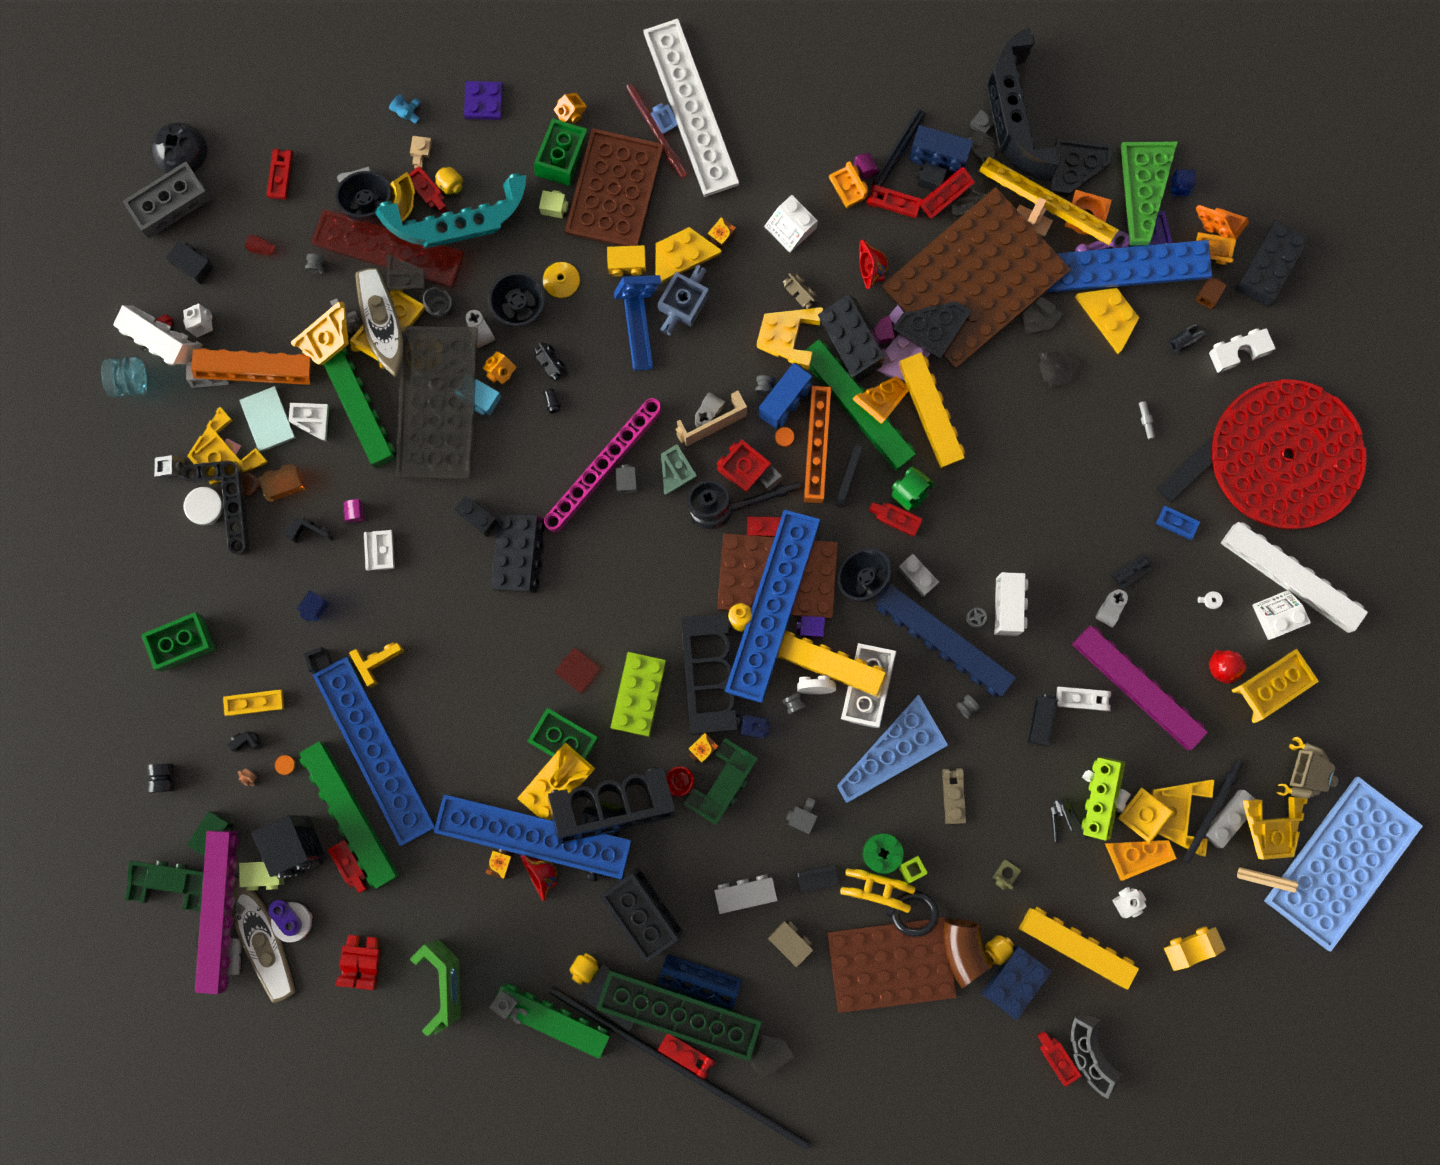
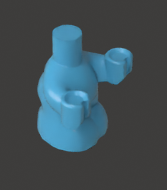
[389,94,421,124]

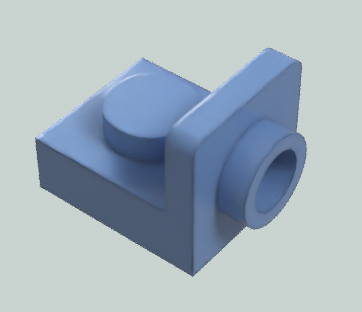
[649,103,678,134]

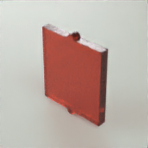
[554,648,600,693]

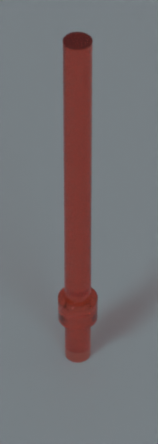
[626,84,687,178]

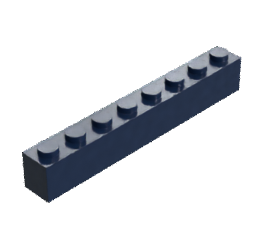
[876,585,1016,697]

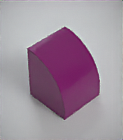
[854,153,879,180]
[875,316,894,344]
[343,499,365,523]

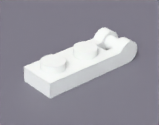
[1056,687,1111,711]

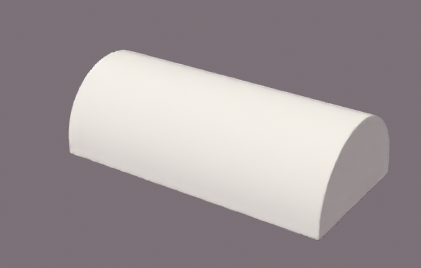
[841,643,896,728]

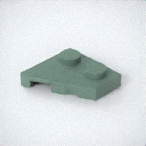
[661,445,697,496]

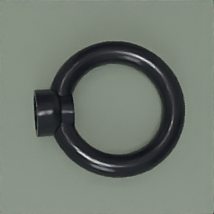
[886,891,939,937]

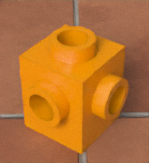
[554,93,587,123]
[482,351,517,384]

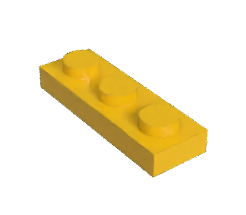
[223,690,284,716]

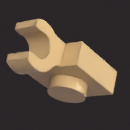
[410,136,432,169]

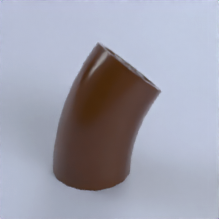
[943,919,993,988]

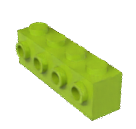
[1082,756,1125,840]

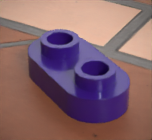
[269,900,302,936]

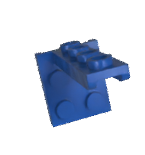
[614,275,661,371]

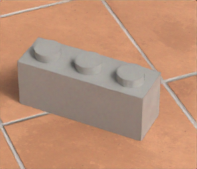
[1204,790,1255,848]
[714,874,777,914]

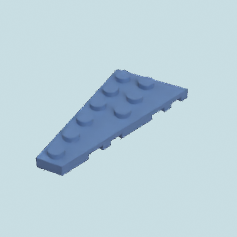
[837,694,948,803]

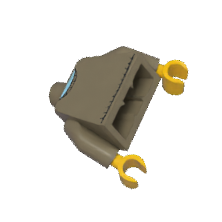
[1276,737,1339,799]

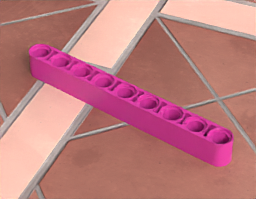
[544,398,661,533]

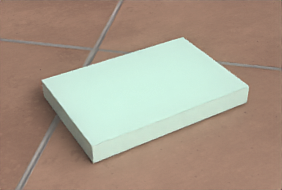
[239,386,296,453]

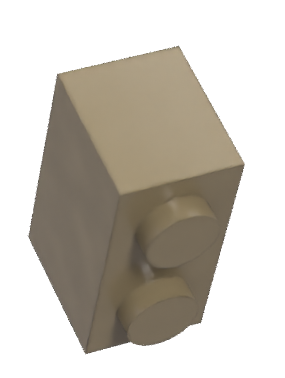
[768,921,813,968]

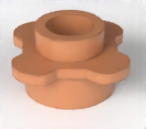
[237,769,257,786]

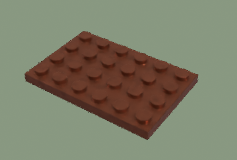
[565,128,664,246]
[717,534,838,619]
[827,917,957,1013]

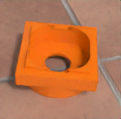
[1065,190,1112,235]

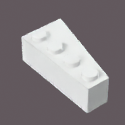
[113,305,203,366]

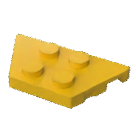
[656,227,721,284]
[1075,288,1139,354]
[291,302,349,365]

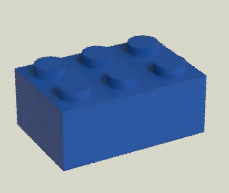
[758,363,812,430]

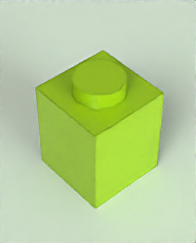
[899,856,928,884]

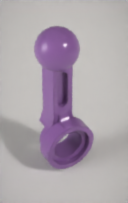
[1075,231,1130,252]

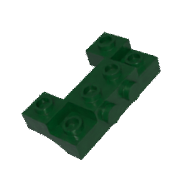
[683,738,758,825]
[124,860,204,912]

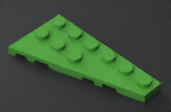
[1121,142,1177,245]

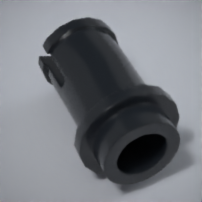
[543,388,561,414]

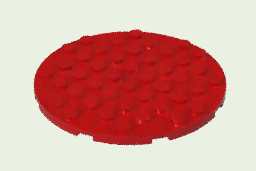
[1212,379,1366,530]

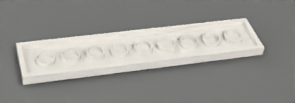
[643,19,739,197]

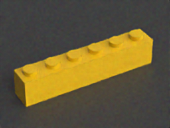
[898,352,965,468]
[777,631,888,697]
[1019,907,1139,990]

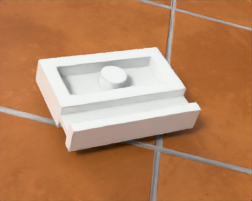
[364,530,395,571]

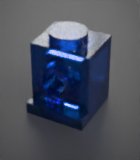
[1171,170,1196,196]

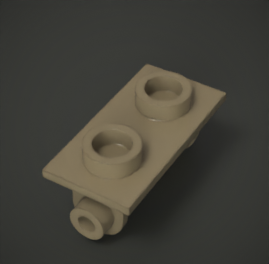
[783,273,819,309]

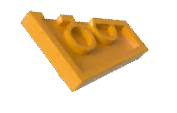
[853,376,909,424]
[1105,840,1177,881]

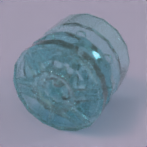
[101,356,147,398]

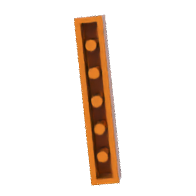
[191,348,311,385]
[804,386,831,504]

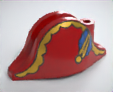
[859,240,889,289]
[521,855,557,901]

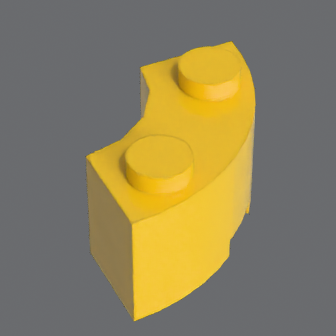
[390,172,415,222]
[1164,926,1226,971]

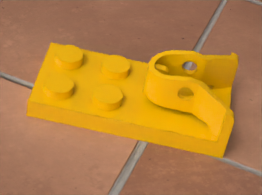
[350,288,425,369]
[1231,649,1319,723]
[517,742,595,820]

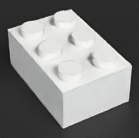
[994,572,1028,636]

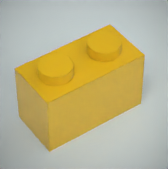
[607,245,646,277]

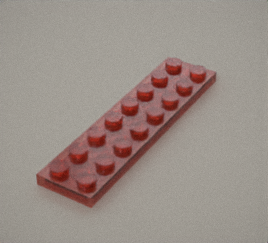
[311,209,464,288]

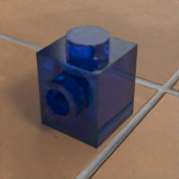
[297,590,330,622]
[741,715,770,739]

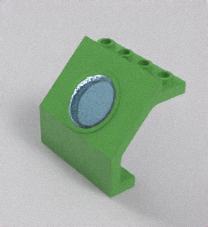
[410,939,461,1037]

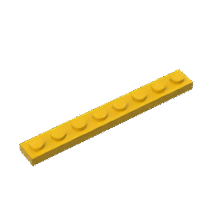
[979,157,1119,245]

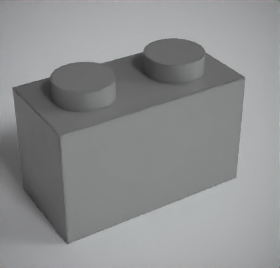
[897,554,939,598]

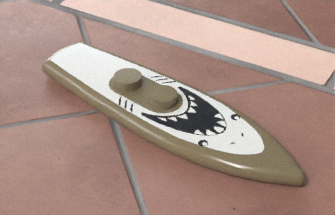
[355,268,403,376]
[232,877,296,1003]

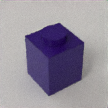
[796,616,825,639]

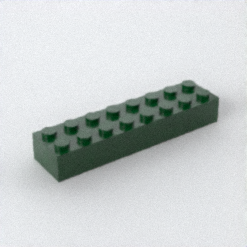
[596,969,762,1061]

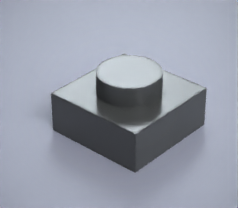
[969,110,994,137]
[759,464,784,491]

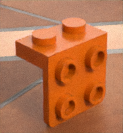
[1196,205,1249,240]

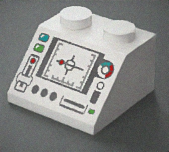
[764,195,818,253]
[1252,590,1311,640]

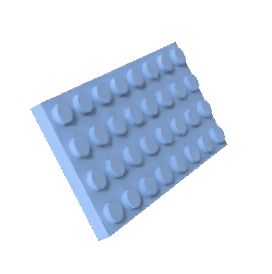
[1264,777,1422,952]

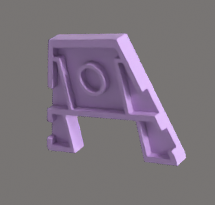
[876,305,930,382]

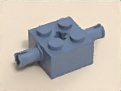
[658,265,709,335]

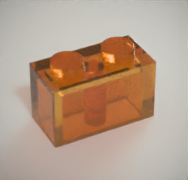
[258,464,306,502]

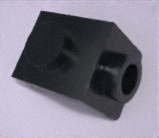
[227,731,262,752]

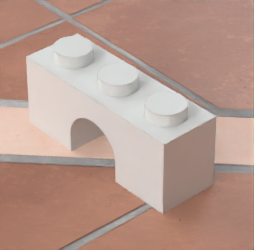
[1209,328,1275,373]

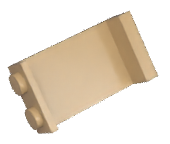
[676,391,747,446]

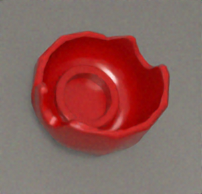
[666,766,695,796]

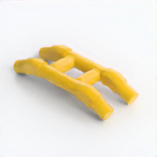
[841,868,916,913]

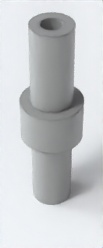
[1139,401,1156,440]

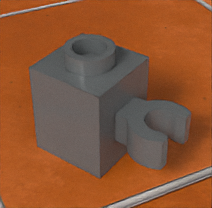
[786,797,817,834]
[489,988,528,1024]

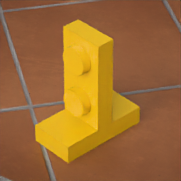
[349,642,405,688]

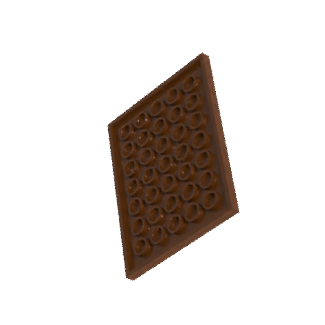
[882,187,1071,370]

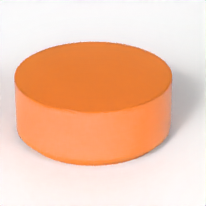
[775,427,794,447]
[275,755,296,775]

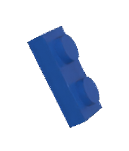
[1156,506,1200,540]

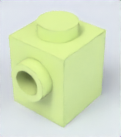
[539,190,569,219]

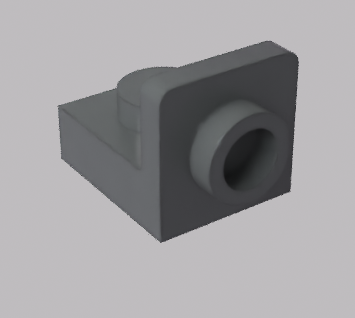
[155,455,186,478]

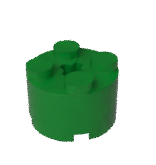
[891,466,935,512]
[862,834,904,874]

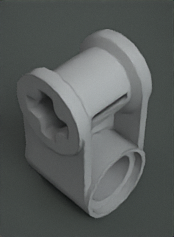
[466,310,495,348]
[695,392,726,428]
[1095,589,1128,628]

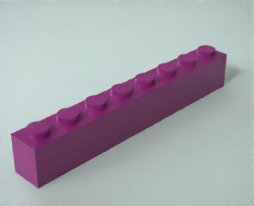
[1071,625,1208,750]
[195,830,239,994]

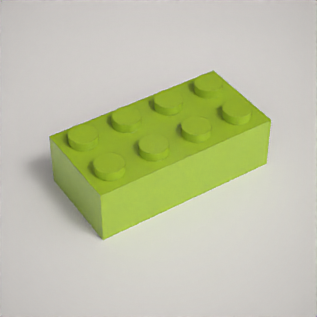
[610,652,667,738]

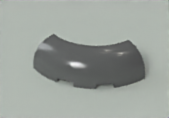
[1071,1015,1123,1099]

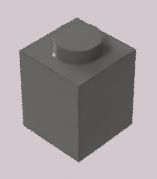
[616,465,637,494]

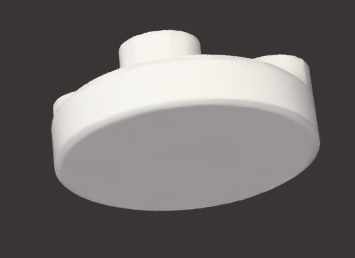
[184,487,224,525]
[797,676,836,694]
[271,902,313,942]

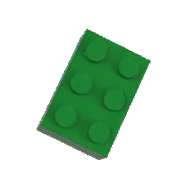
[141,612,216,672]
[527,708,599,760]

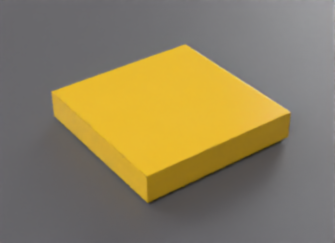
[1118,787,1175,843]

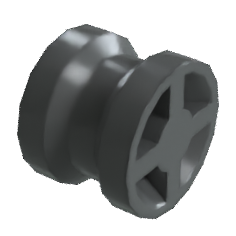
[305,254,326,274]
[755,375,775,395]
[966,607,987,628]
[782,692,806,714]
[956,695,980,719]

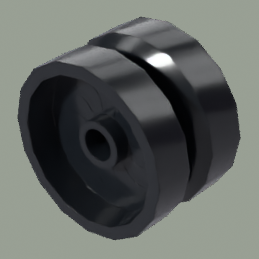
[687,480,733,530]

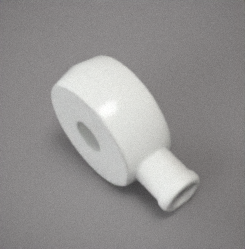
[1198,591,1223,609]

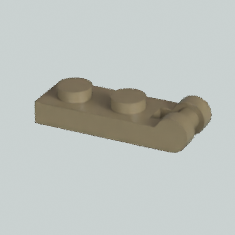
[942,768,966,824]

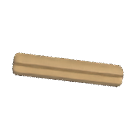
[1237,867,1298,893]

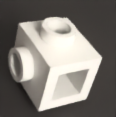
[183,304,213,337]
[1112,887,1147,918]

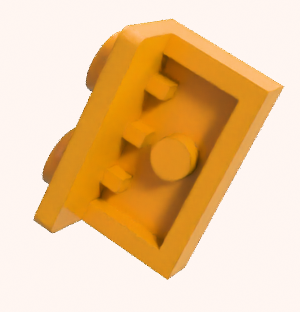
[829,161,868,209]
[1196,232,1237,265]

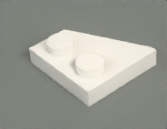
[289,403,329,441]

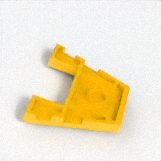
[757,307,823,370]
[187,407,268,485]
[1151,780,1214,857]
[1243,797,1308,860]

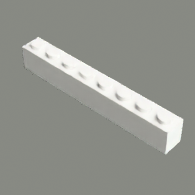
[1221,522,1368,633]

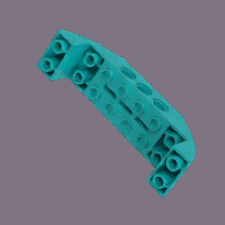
[376,173,526,249]

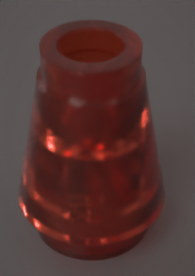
[245,234,275,256]

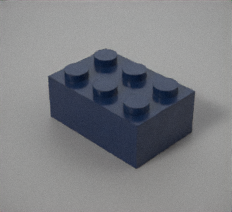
[909,125,973,175]
[981,945,1052,1020]

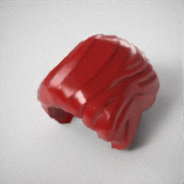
[1209,650,1246,684]

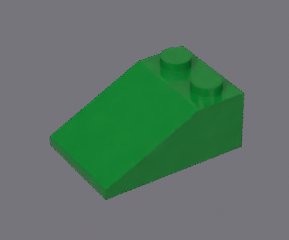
[534,118,587,186]

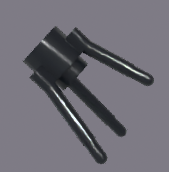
[1050,798,1089,843]

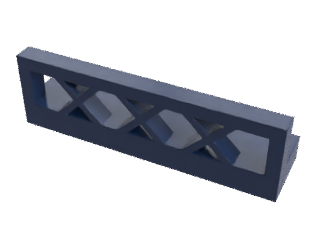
[657,954,742,1009]

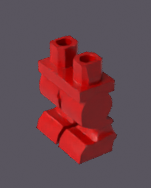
[335,935,382,990]

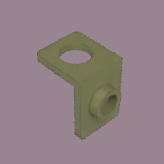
[992,860,1021,890]

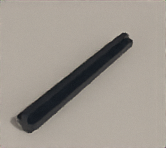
[872,109,926,187]

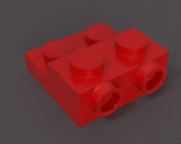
[717,439,771,493]

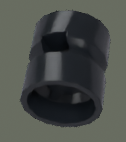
[147,764,174,793]

